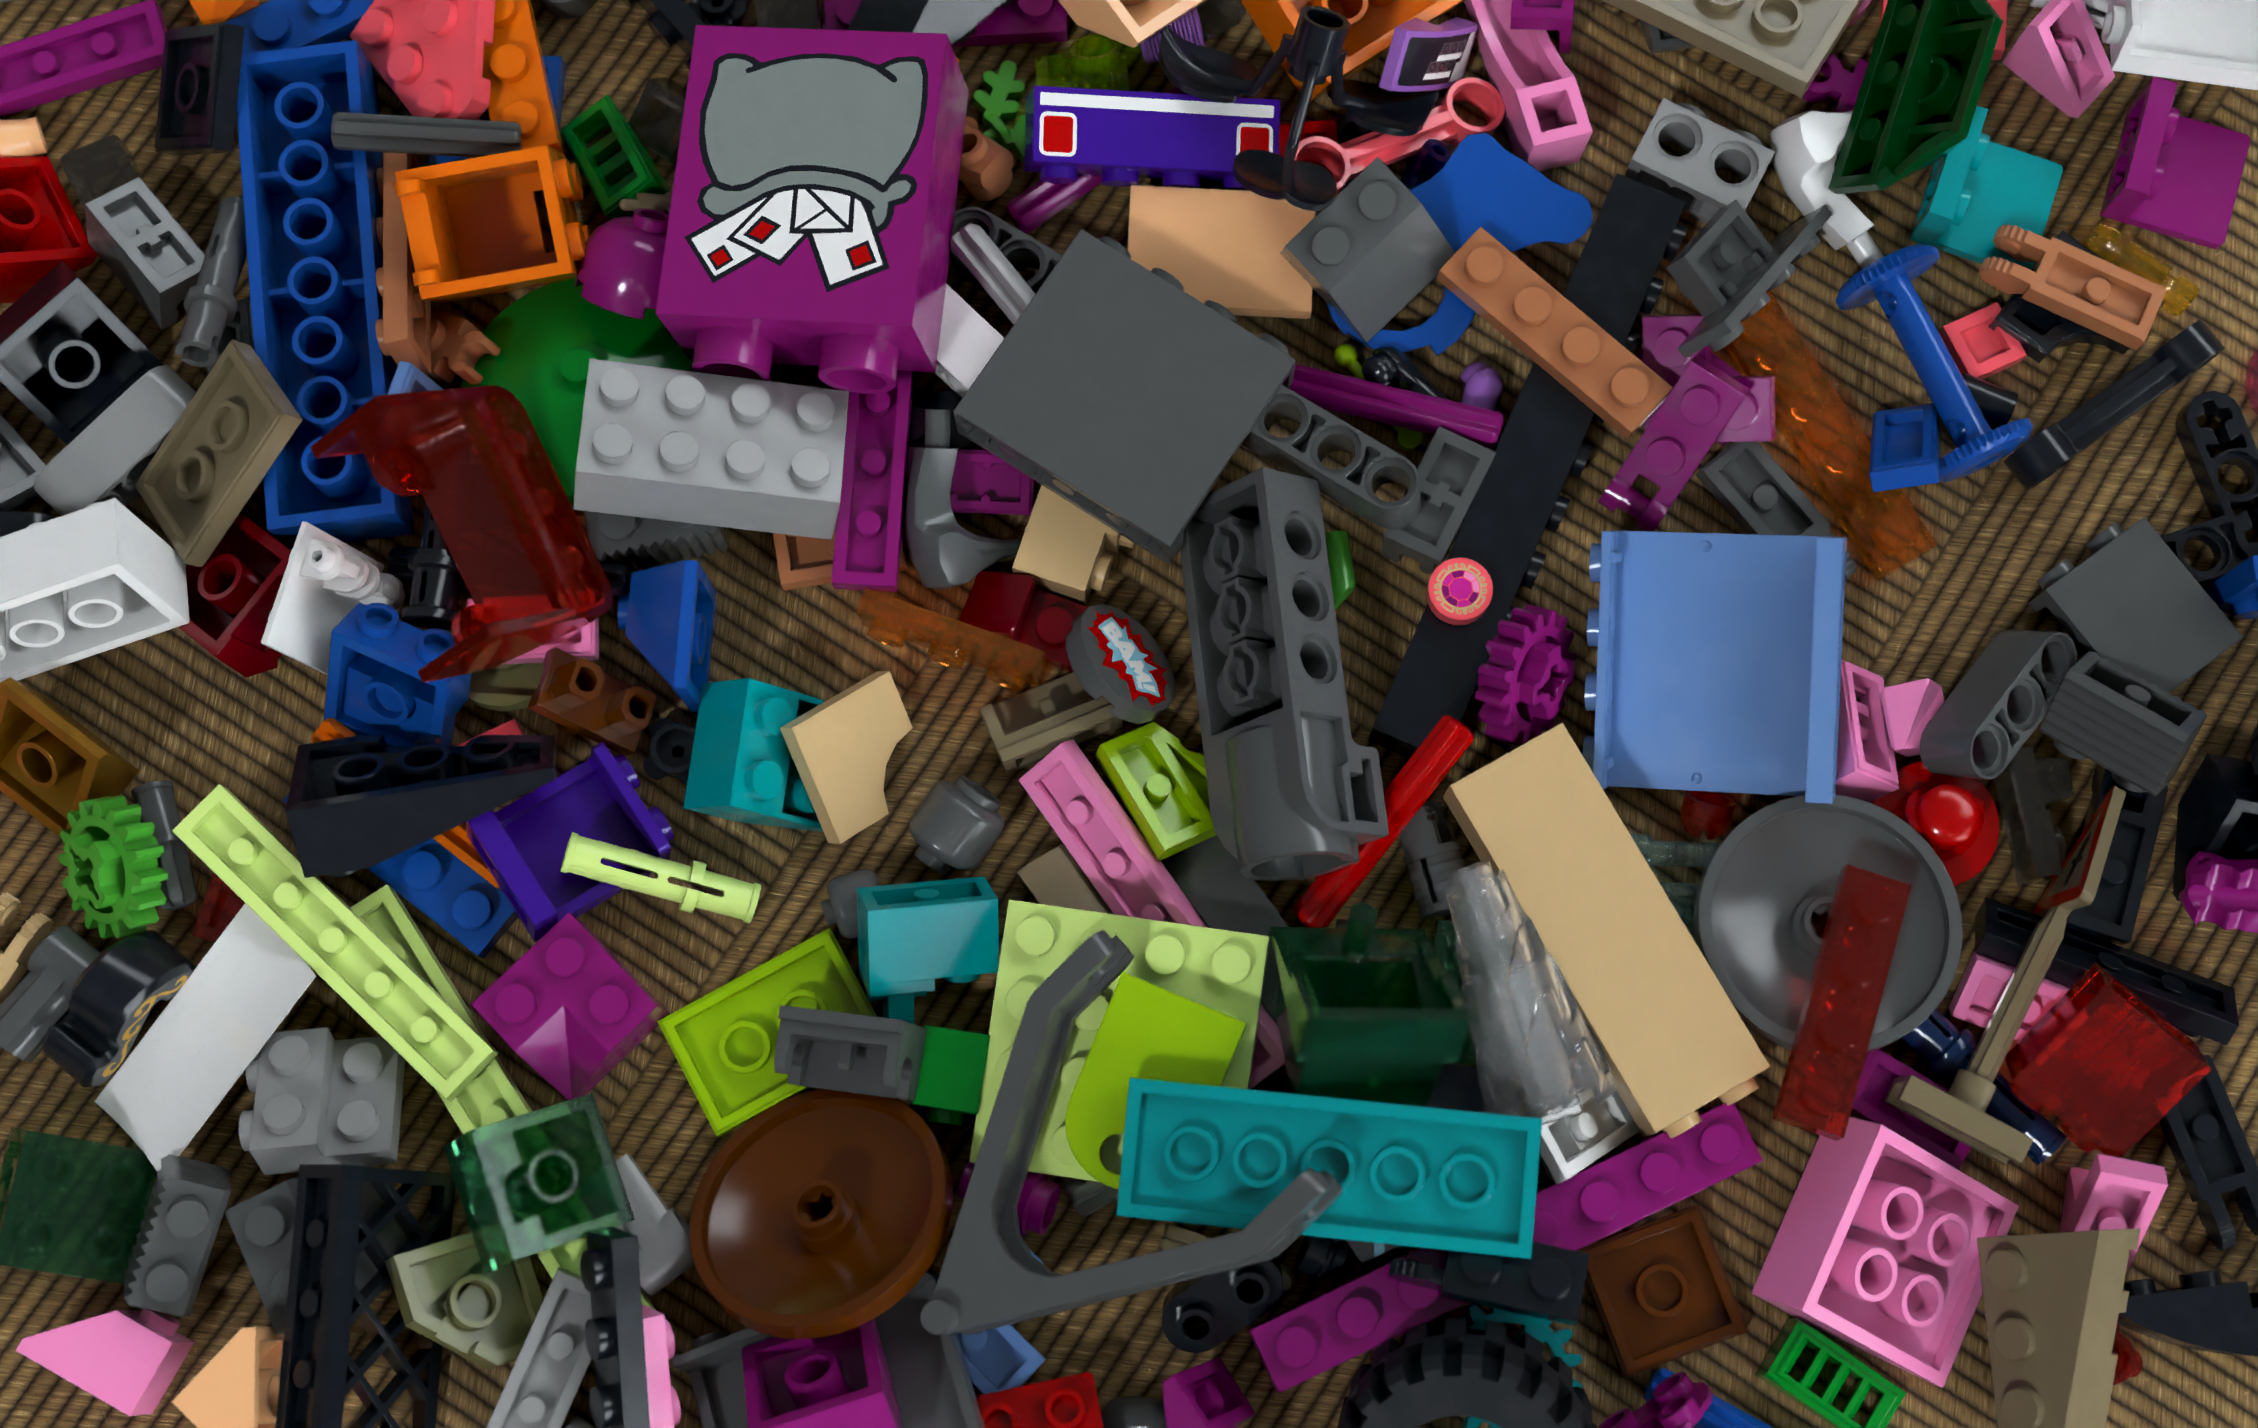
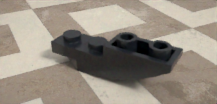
[2117,1270,2258,1356]

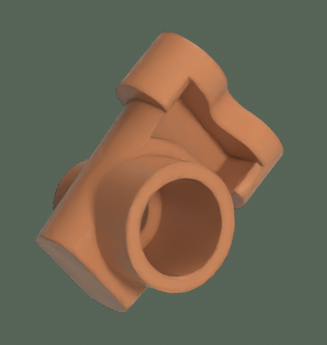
[958,115,1014,201]

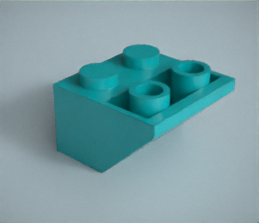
[683,678,825,832]

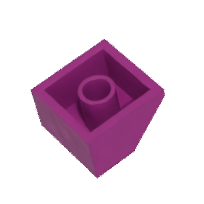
[471,913,670,1105]

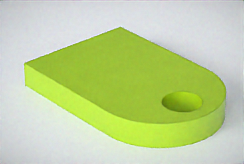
[1065,971,1247,1189]

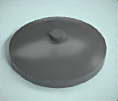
[1693,795,1963,1057]

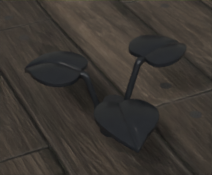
[1159,6,1439,211]

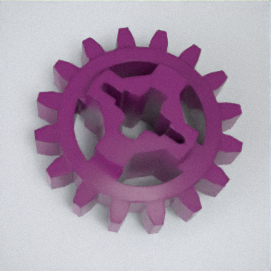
[1475,604,1576,746]

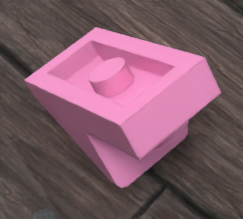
[2059,1153,2168,1274]

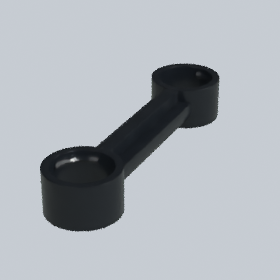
[2004,319,2225,491]

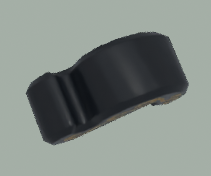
[43,930,196,1087]

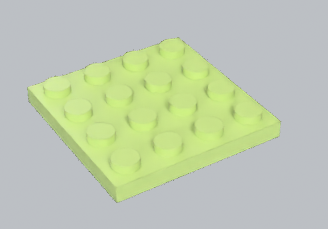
[969,900,1270,1182]

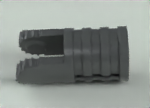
[1399,800,1477,920]

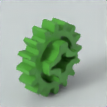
[58,795,168,938]

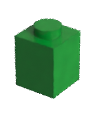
[912,1025,990,1127]

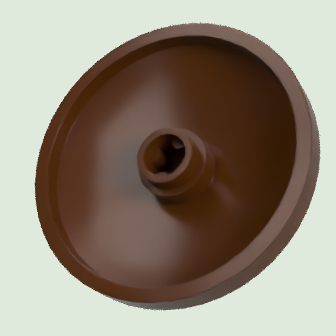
[689,1089,953,1339]

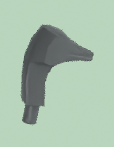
[904,409,1022,590]

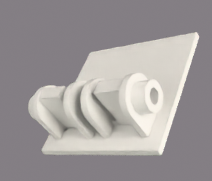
[261,521,405,676]

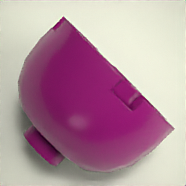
[575,208,669,319]

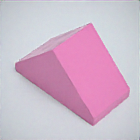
[2002,0,2116,118]

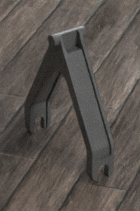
[920,930,1343,1335]

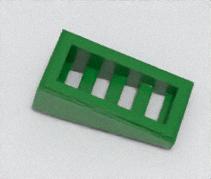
[560,94,671,220]
[1755,1318,1906,1428]

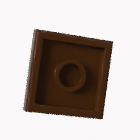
[1577,1205,1749,1378]

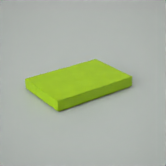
[657,928,878,1138]

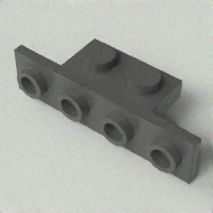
[1666,200,1832,358]

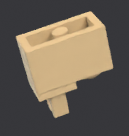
[1012,485,1135,606]

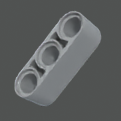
[34,365,196,516]

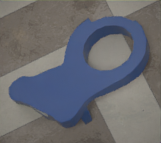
[1326,133,1593,356]

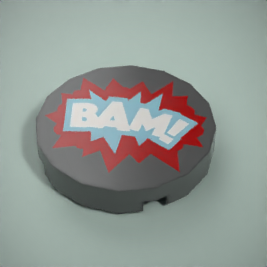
[1066,604,1175,724]

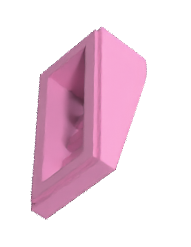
[1836,659,1899,803]

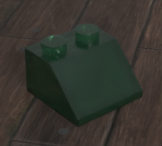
[444,1093,635,1275]

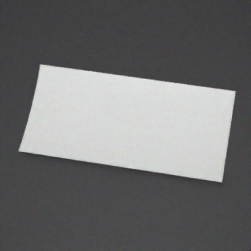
[94,903,316,1171]

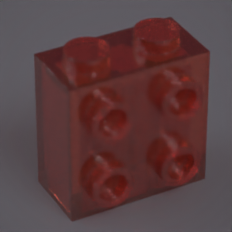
[2005,963,2211,1158]

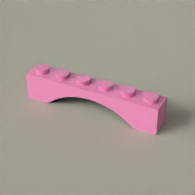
[1464,0,1593,172]

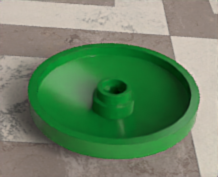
[461,278,693,506]

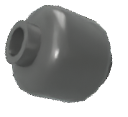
[909,775,1004,875]

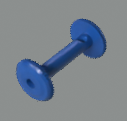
[1836,244,2033,483]

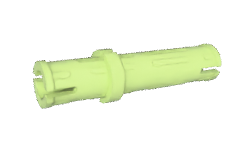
[560,832,761,923]

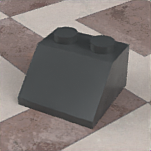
[1280,157,1455,344]
[225,1165,406,1334]

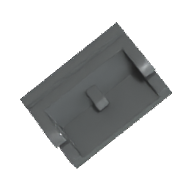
[85,177,205,330]
[1381,426,1496,574]
[774,1005,927,1101]

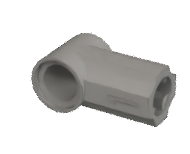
[581,1154,694,1296]

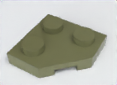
[385,1219,543,1370]

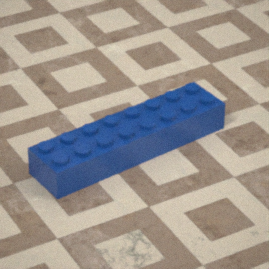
[237,40,414,550]

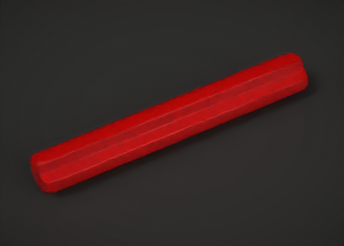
[1294,715,1474,932]

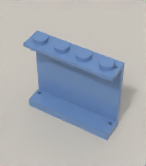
[1582,530,1847,804]

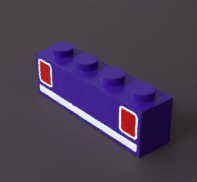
[1024,85,1280,191]

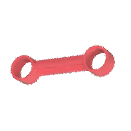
[1295,77,1505,197]

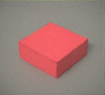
[1939,302,2027,380]

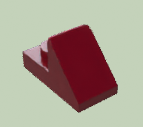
[956,571,1088,672]

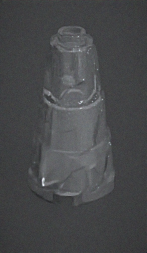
[1445,861,1618,1125]

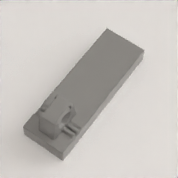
[486,1267,592,1428]

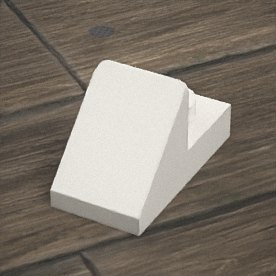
[1525,1074,1640,1184]

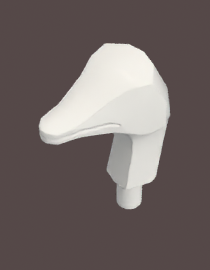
[1769,110,1884,269]

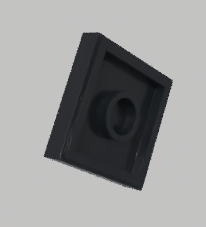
[154,23,245,156]

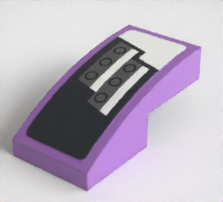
[1379,17,1479,92]

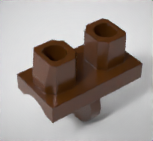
[528,647,656,756]

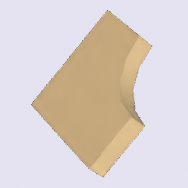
[780,671,913,844]

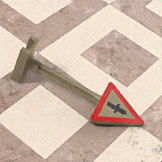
[1884,785,2126,1165]

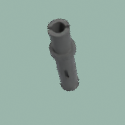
[175,196,247,367]

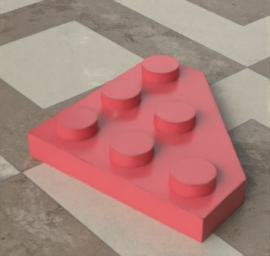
[349,0,495,120]

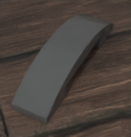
[1163,835,1363,1070]

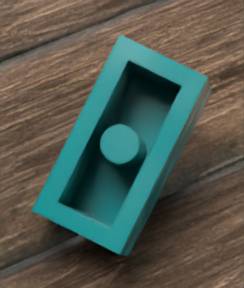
[856,876,999,1024]

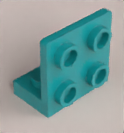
[1909,106,2063,270]

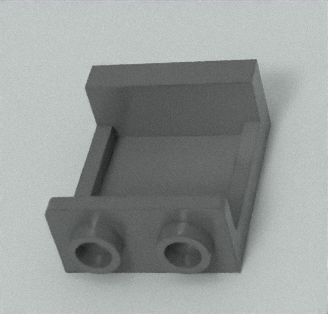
[2028,517,2244,693]

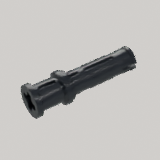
[401,433,474,630]

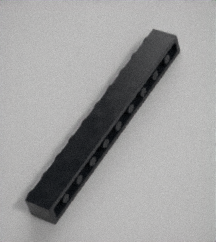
[1368,173,1688,759]

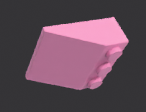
[1752,1112,2019,1388]

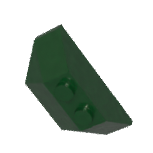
[1828,0,2003,194]

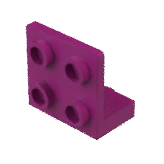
[2100,76,2250,249]

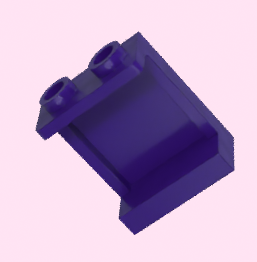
[466,742,674,942]

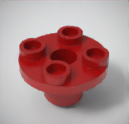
[1871,761,2000,886]

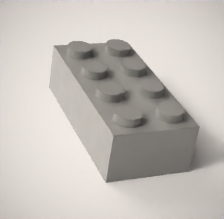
[573,358,849,540]

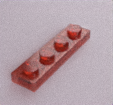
[1772,864,1912,1141]

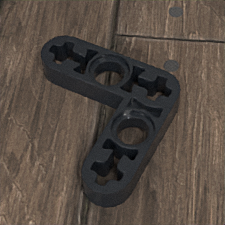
[2160,391,2258,586]

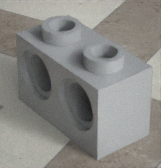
[1624,98,1775,224]

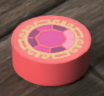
[1426,558,1493,625]

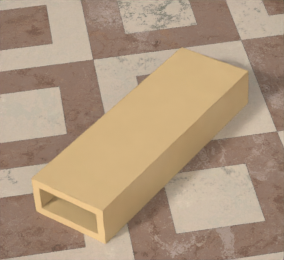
[1443,722,1770,1139]

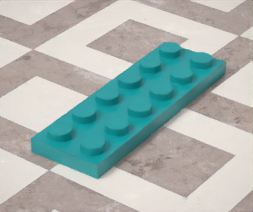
[1116,1078,1542,1259]

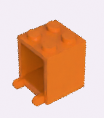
[393,145,592,303]

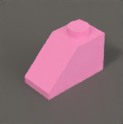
[15,1308,195,1416]

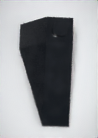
[285,735,557,878]

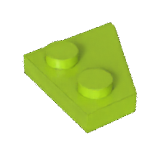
[1095,722,1217,861]

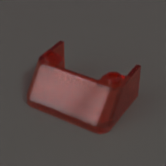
[311,385,613,683]

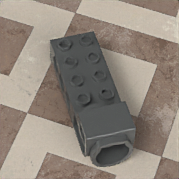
[1180,467,1389,881]

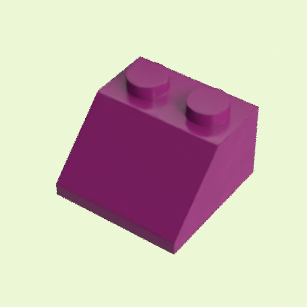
[741,1318,903,1428]

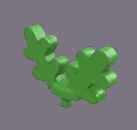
[973,61,1026,163]

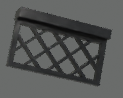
[275,1164,456,1428]

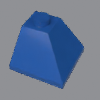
[617,560,717,714]

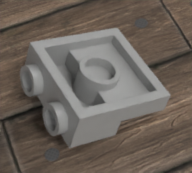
[239,1027,405,1175]

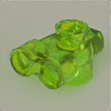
[1035,34,1130,91]

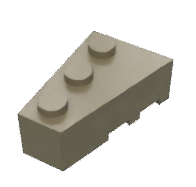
[1977,1228,2141,1428]

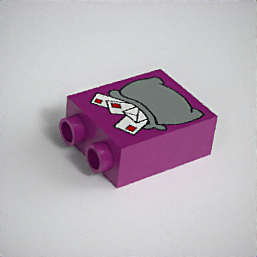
[655,25,969,394]

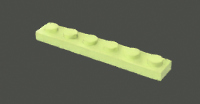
[172,784,499,1101]

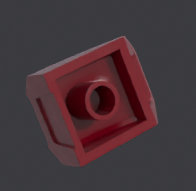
[179,512,291,678]

